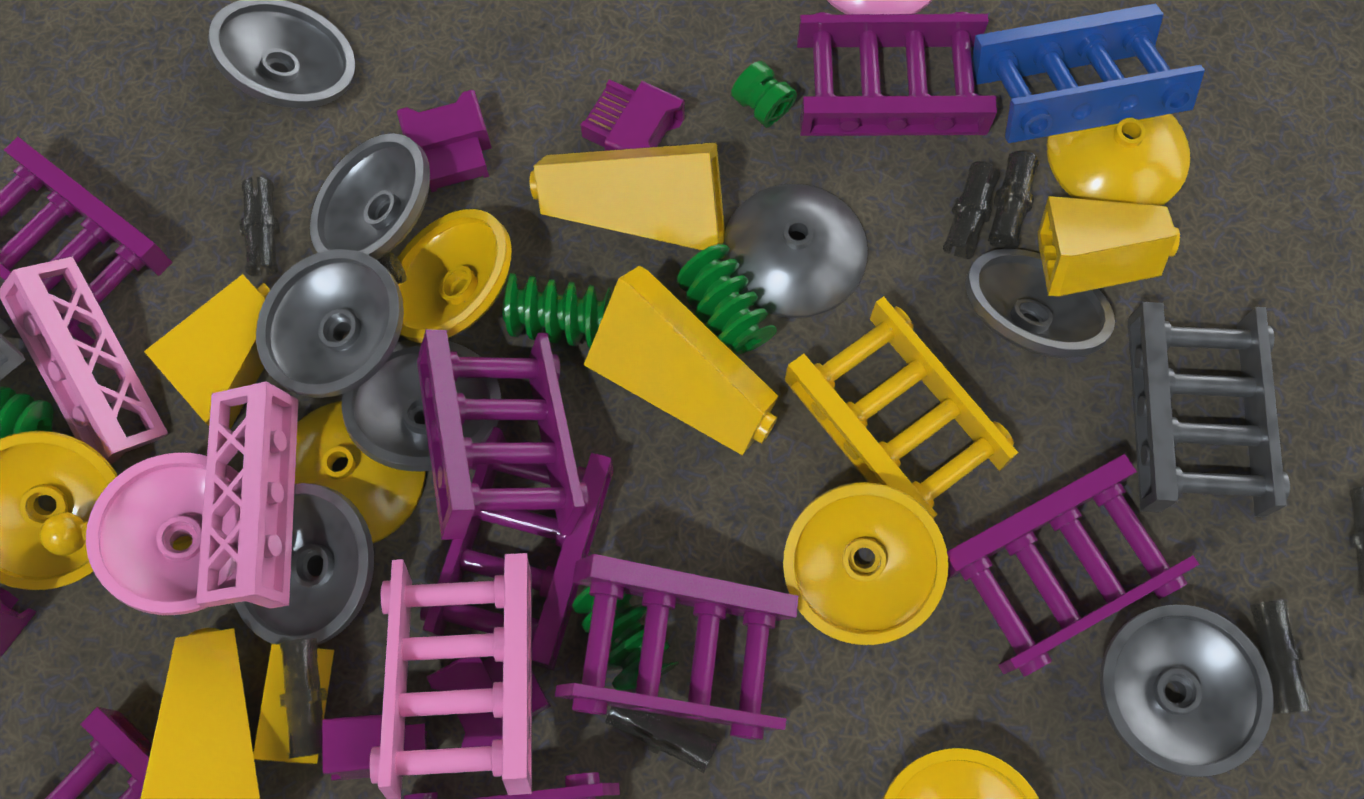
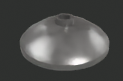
[208,0,355,108]
[310,133,430,260]
[723,184,868,318]
[256,249,404,398]
[965,249,1115,358]
[342,340,501,471]
[234,483,374,647]
[1100,605,1273,777]

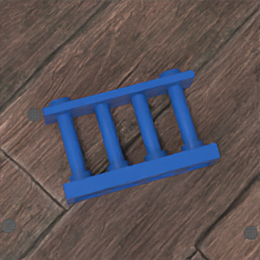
[972,3,1205,143]

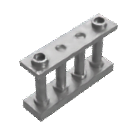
[1128,302,1290,517]

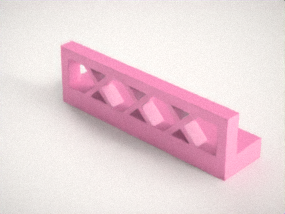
[0,256,168,464]
[196,381,299,609]

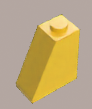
[1038,196,1180,296]
[144,274,270,429]

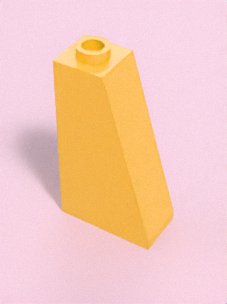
[530,142,725,250]
[584,266,779,456]
[140,628,260,799]

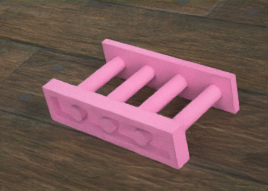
[370,553,532,799]

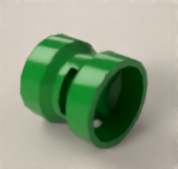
[731,61,797,128]

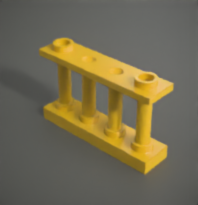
[785,296,1019,519]

